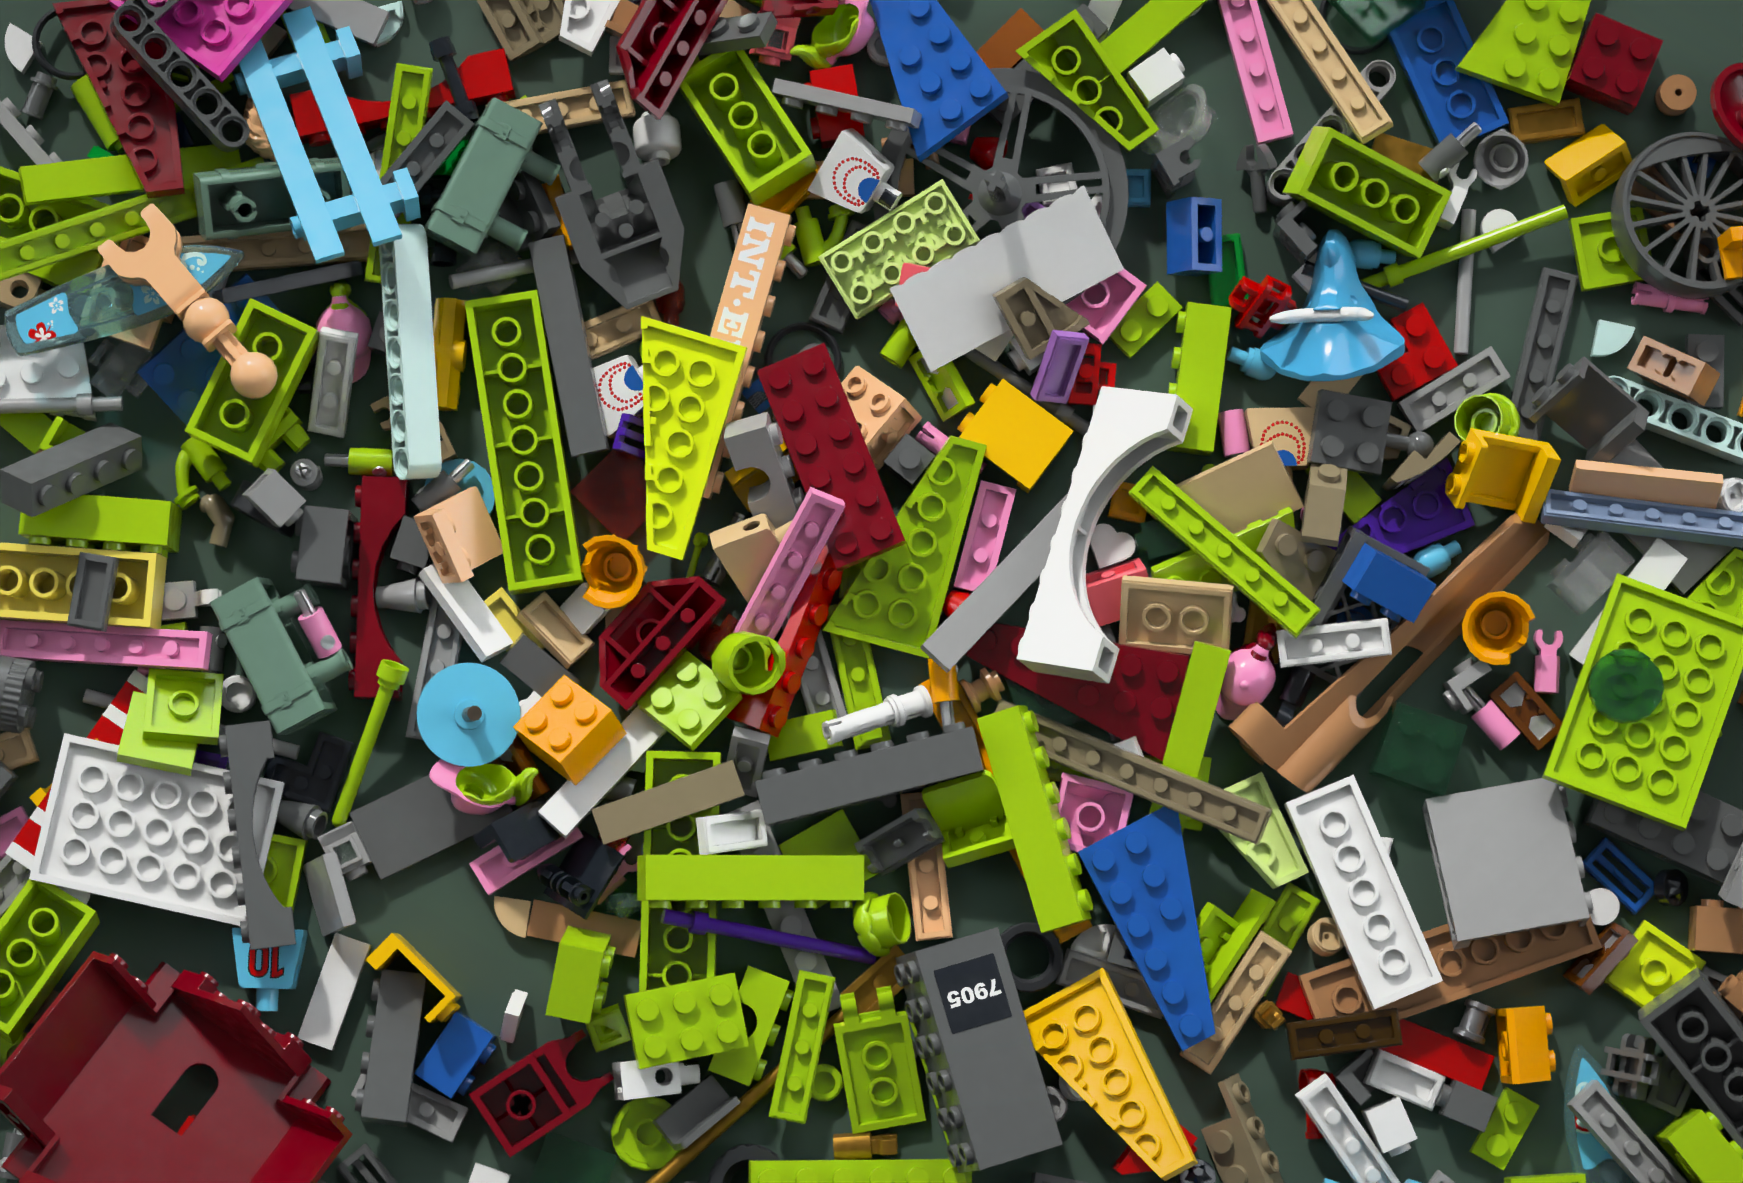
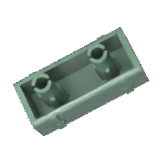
[424,97,561,258]
[193,157,350,241]
[210,577,353,735]

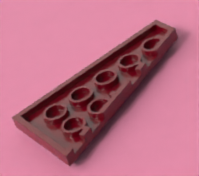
[52,0,185,198]
[965,622,1190,761]

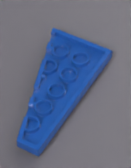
[870,0,1009,162]
[1077,807,1216,1051]

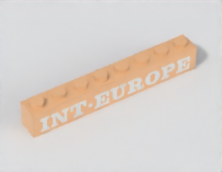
[703,203,796,499]

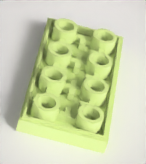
[818,179,981,320]

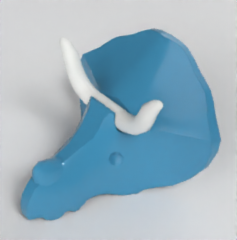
[1260,229,1405,381]

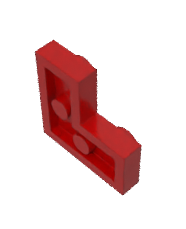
[1376,302,1458,402]

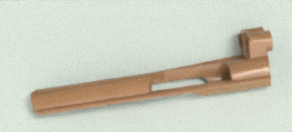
[1228,513,1550,793]

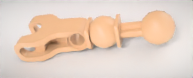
[98,204,278,399]

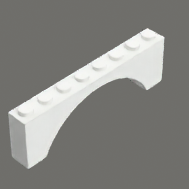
[1016,386,1193,684]

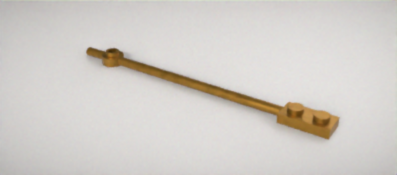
[646,945,905,1183]

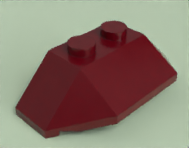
[616,0,728,120]
[599,576,727,711]

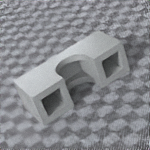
[724,412,805,529]

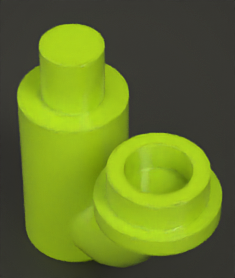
[794,204,855,268]
[173,437,231,510]

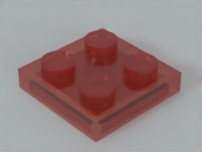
[570,442,647,540]

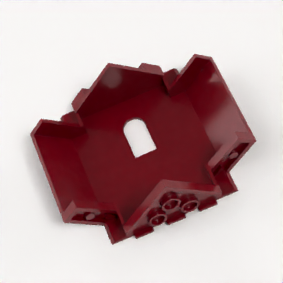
[0,951,353,1183]

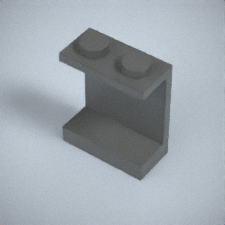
[1529,356,1649,463]

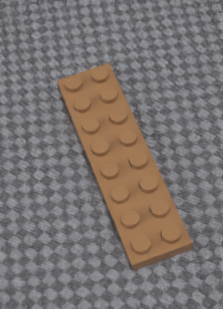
[1298,914,1602,1020]

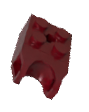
[469,1028,614,1157]

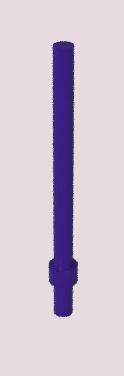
[661,908,876,965]

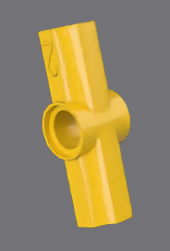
[433,297,467,411]

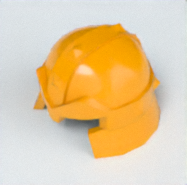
[581,534,648,609]
[1462,591,1536,665]

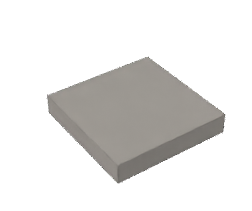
[303,852,356,936]

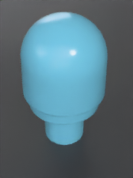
[1349,239,1396,270]
[1227,347,1276,381]
[1413,540,1462,578]

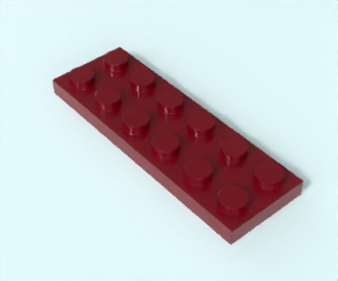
[757,343,907,572]

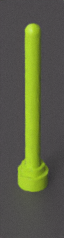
[332,659,409,827]

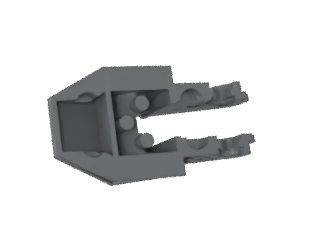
[538,79,684,309]

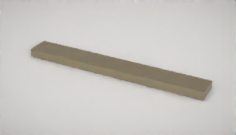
[994,700,1273,845]

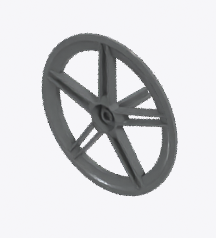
[873,68,1129,305]

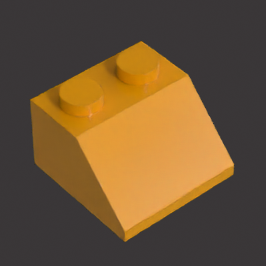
[1495,1005,1556,1084]

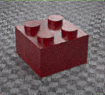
[1564,13,1664,115]

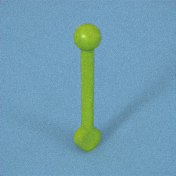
[686,532,708,578]

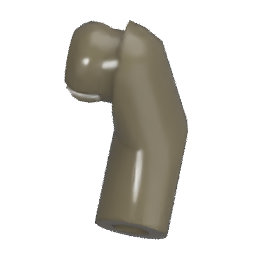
[199,494,235,548]

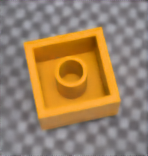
[513,675,627,786]

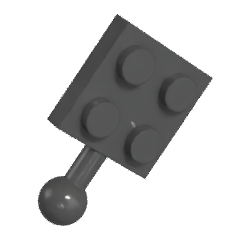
[1307,389,1434,476]

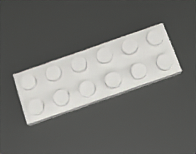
[1284,775,1443,1010]

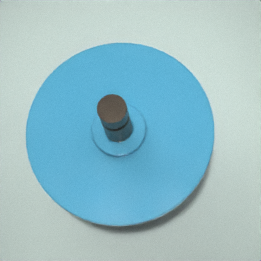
[416,663,520,767]

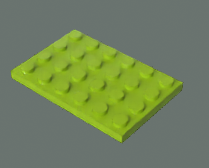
[1542,573,1743,831]

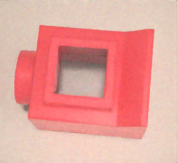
[749,11,801,67]

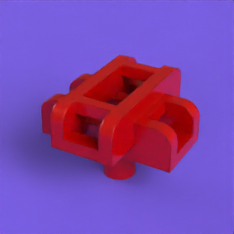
[1228,275,1297,339]
[1068,343,1117,406]

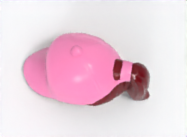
[1216,623,1277,720]

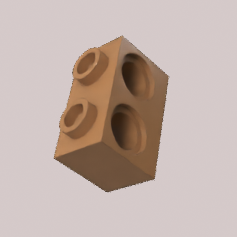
[1627,336,1720,406]

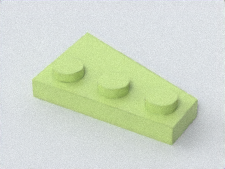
[1219,772,1309,889]

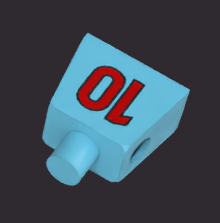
[232,928,308,1011]

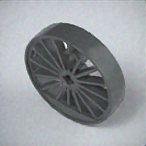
[1611,132,1743,299]

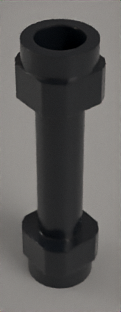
[429,36,480,123]

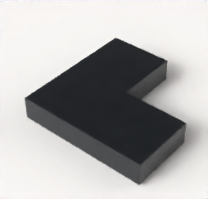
[264,731,356,813]

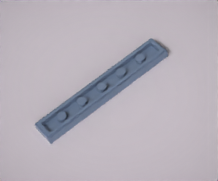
[1541,489,1743,548]

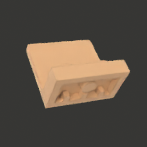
[841,366,922,472]
[413,486,503,583]

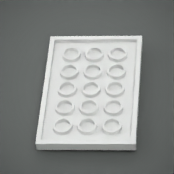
[29,733,285,926]

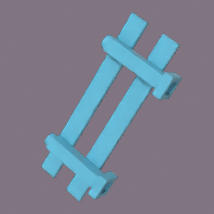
[234,6,421,264]

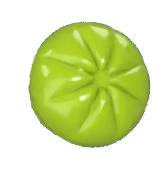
[1454,393,1521,442]
[853,892,911,957]

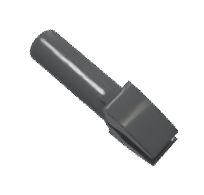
[1236,144,1277,214]

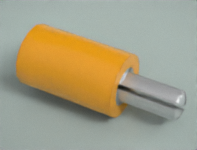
[928,658,960,726]

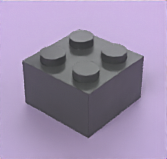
[291,505,357,591]

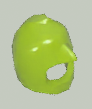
[711,631,786,695]

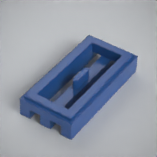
[1582,837,1654,915]

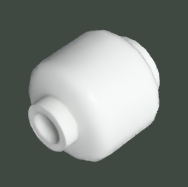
[633,111,682,166]

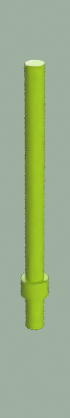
[1360,204,1569,288]

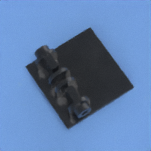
[537,830,626,920]

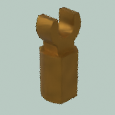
[1251,1000,1286,1031]
[833,1132,898,1160]

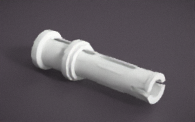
[822,685,933,745]

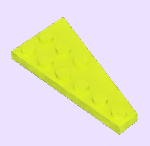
[641,316,748,561]

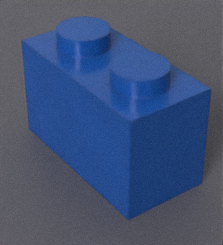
[1166,197,1222,277]
[1342,543,1436,623]
[414,1011,497,1099]

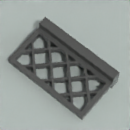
[1296,525,1430,697]

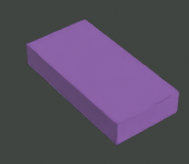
[1030,330,1089,404]

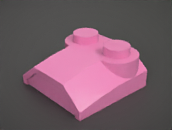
[1066,269,1147,345]
[1057,772,1134,852]

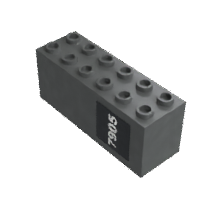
[894,927,1063,1173]

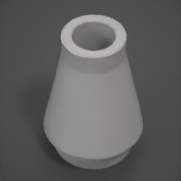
[375,577,432,613]

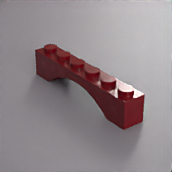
[348,476,410,700]

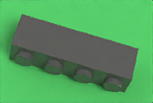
[0,422,142,517]
[355,969,427,1127]

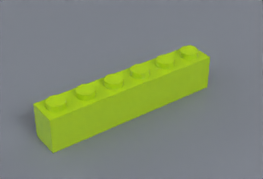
[977,705,1093,933]
[637,855,864,908]

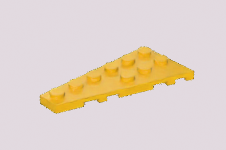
[1023,967,1198,1181]

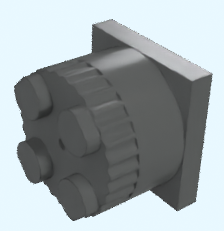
[0,655,44,734]

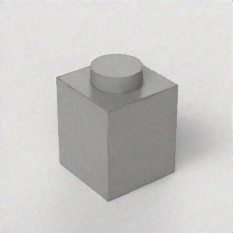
[242,468,306,527]

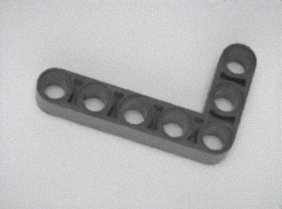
[110,0,250,152]

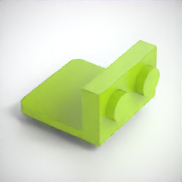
[922,770,1016,868]

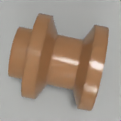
[1655,74,1697,116]
[959,667,1005,713]

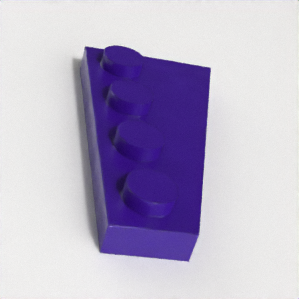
[1326,458,1475,556]

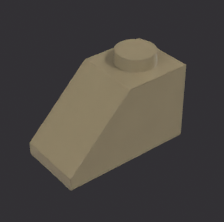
[1301,463,1348,547]

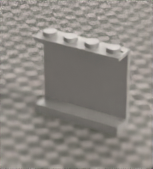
[1422,778,1593,950]

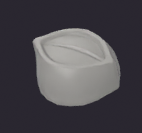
[1473,129,1529,190]

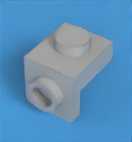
[1442,657,1492,715]

